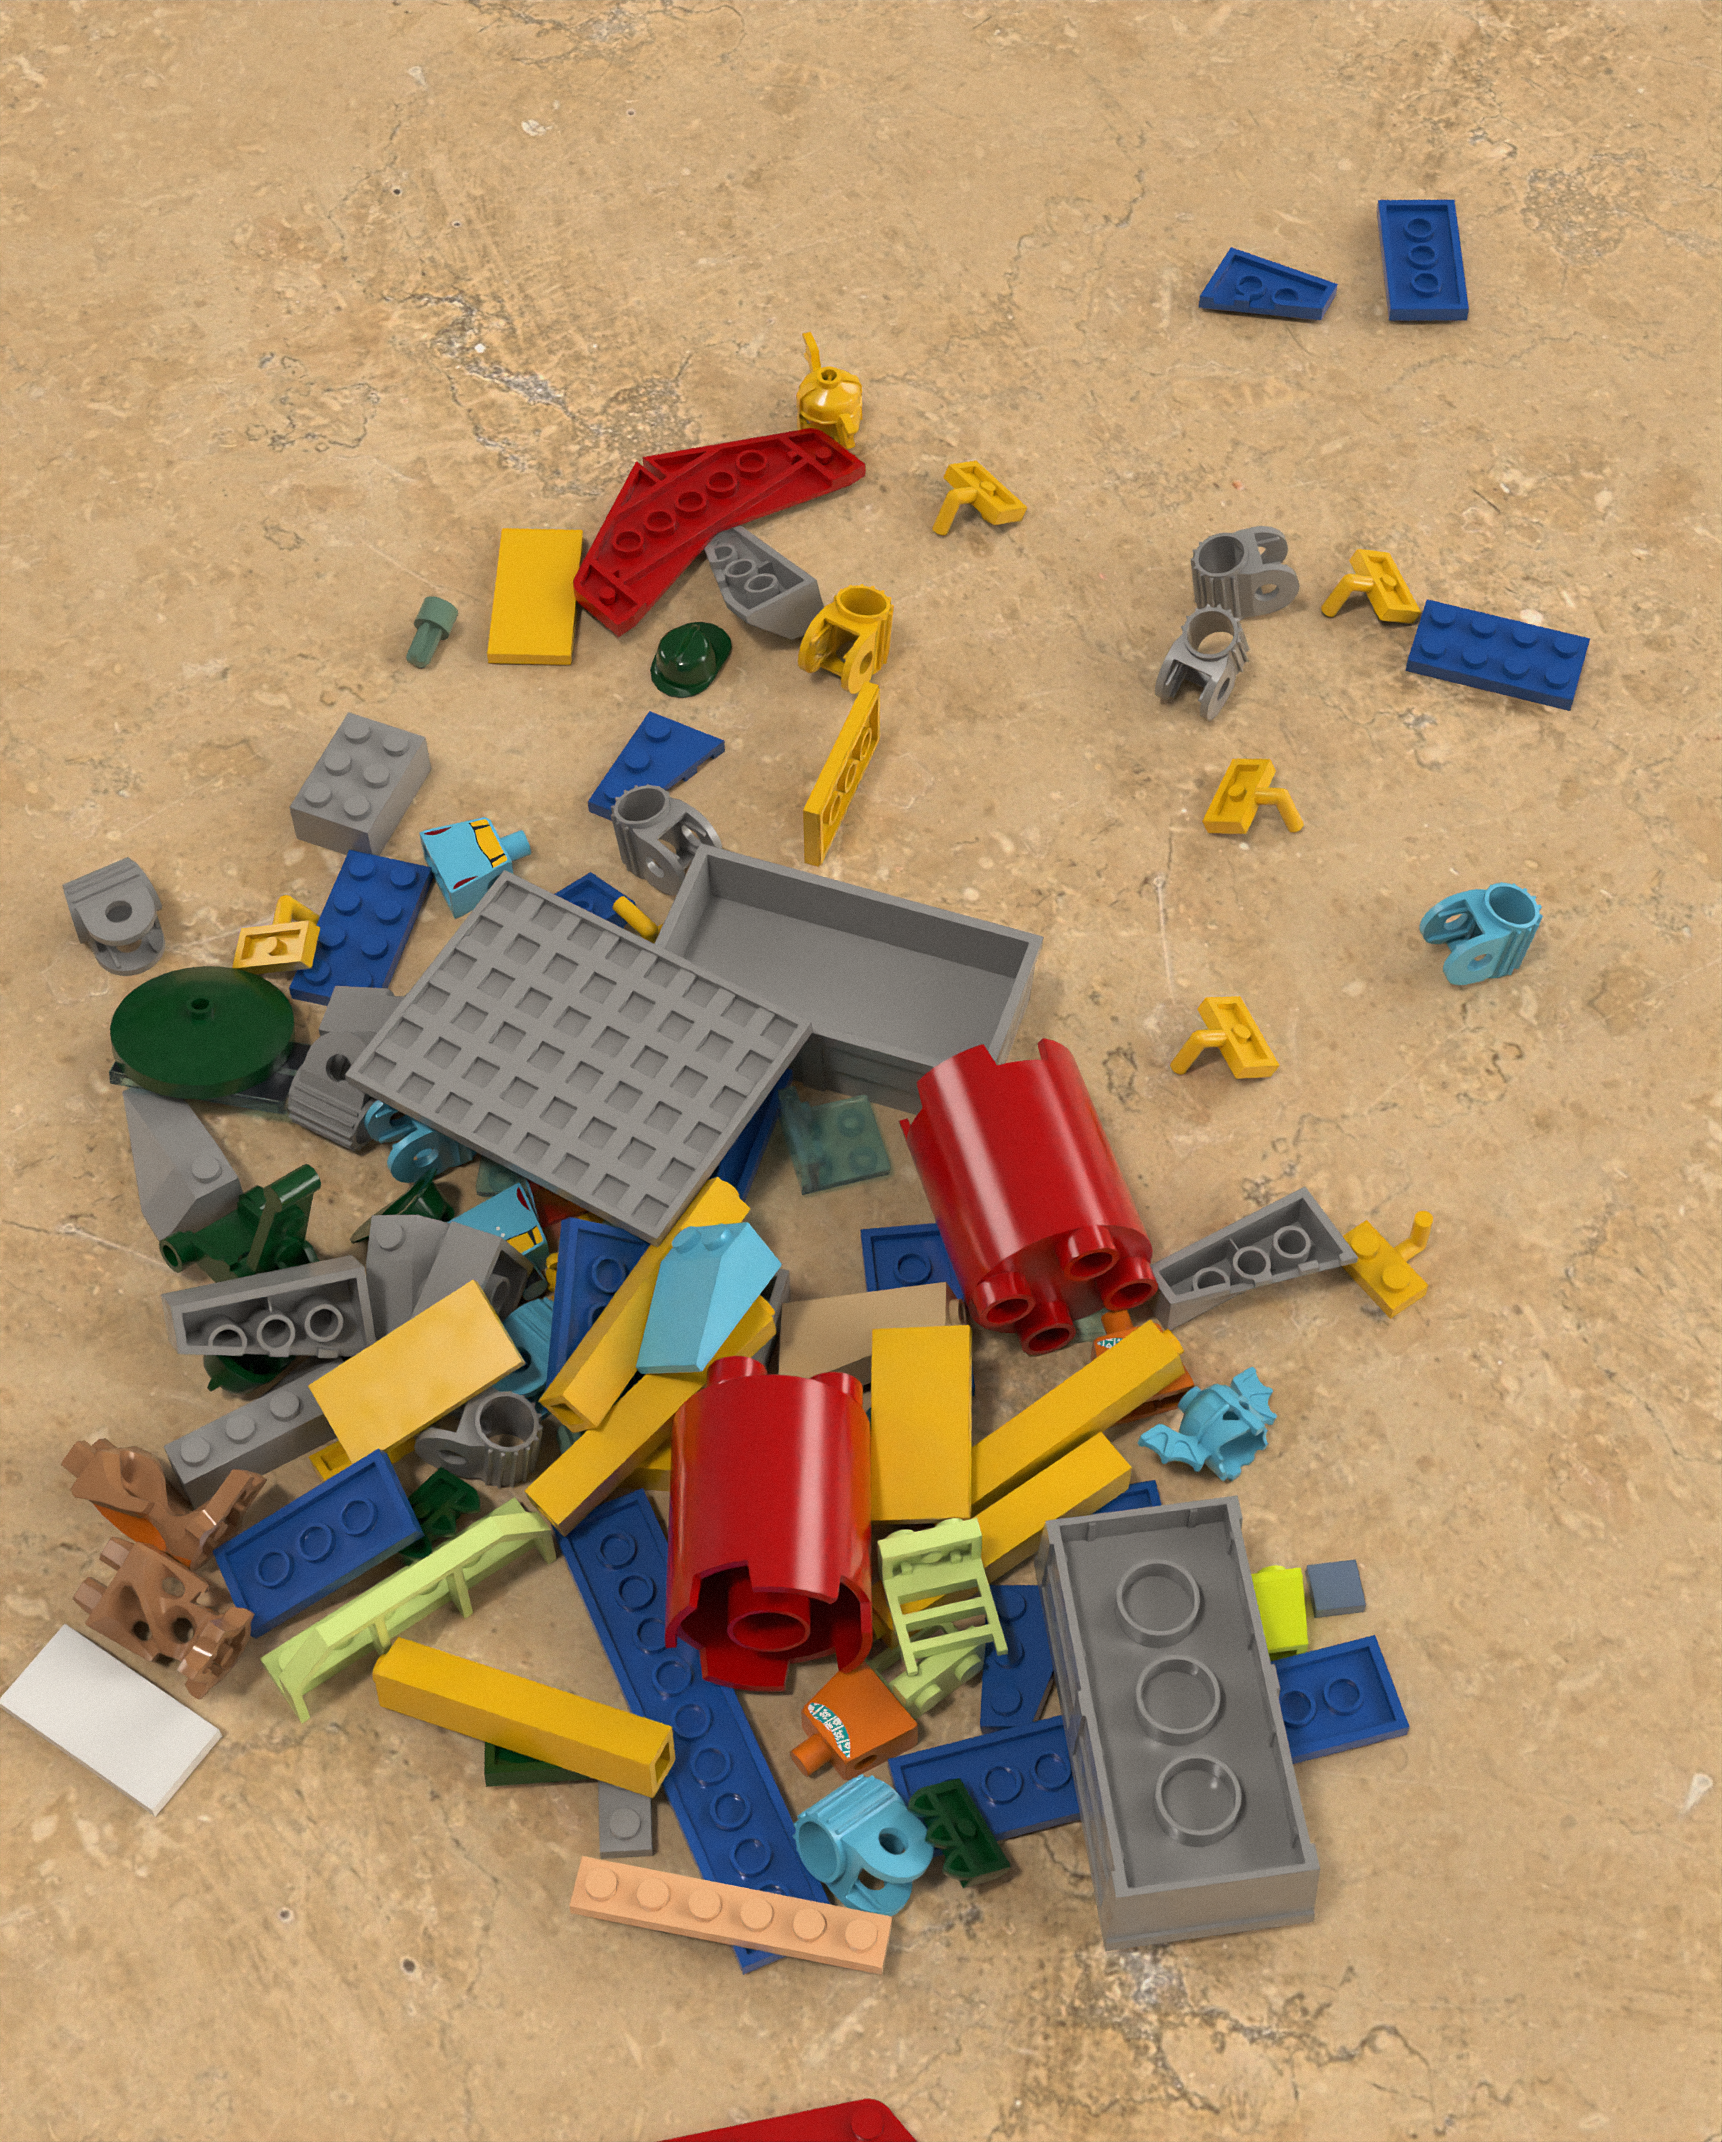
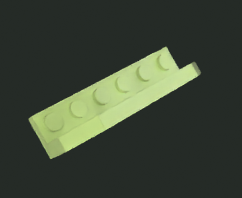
[260,1497,557,1723]

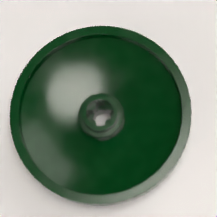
[110,966,295,1099]

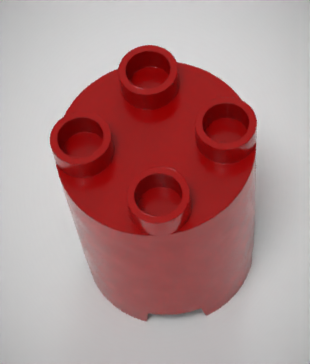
[899,1038,1158,1355]
[665,1356,873,1692]

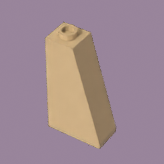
[778,1282,967,1385]

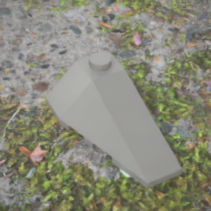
[704,525,824,640]

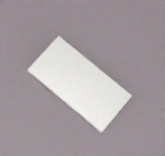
[0,1624,222,1817]

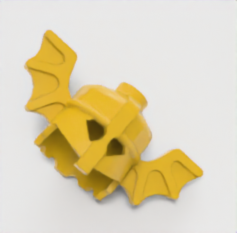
[796,332,862,449]

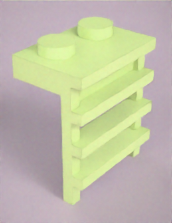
[878,1518,1008,1677]
[864,1622,985,1720]

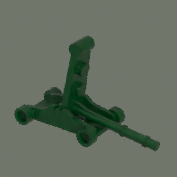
[159,1164,352,1370]

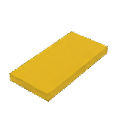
[487,528,584,665]
[803,681,880,867]
[308,1279,526,1464]
[871,1325,972,1525]

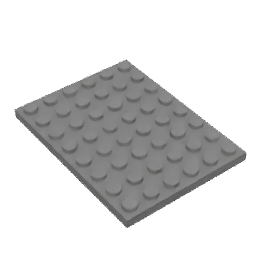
[345,870,813,1247]

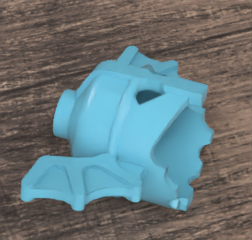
[1137,1367,1277,1481]

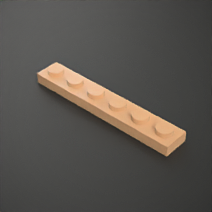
[569,1856,892,1975]

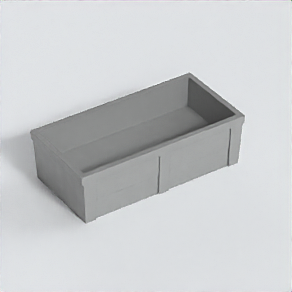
[655,843,1044,1115]
[1034,1495,1320,1951]

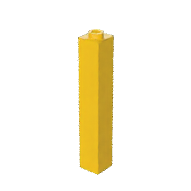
[539,1177,750,1433]
[524,1295,777,1537]
[932,1319,1185,1527]
[872,1432,1132,1650]
[372,1637,676,1798]

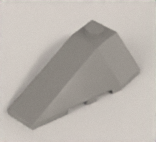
[123,1084,243,1242]
[366,1215,451,1341]

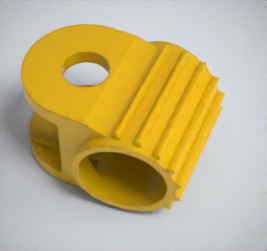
[798,584,894,694]

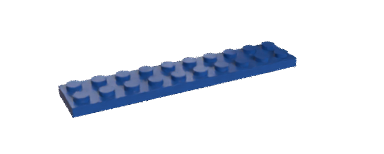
[551,1488,830,1975]
[888,1635,1409,1858]

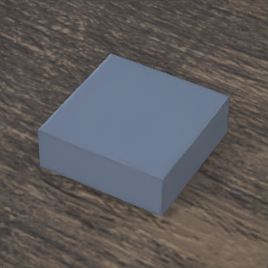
[1305,1559,1366,1618]

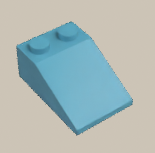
[636,1222,782,1374]

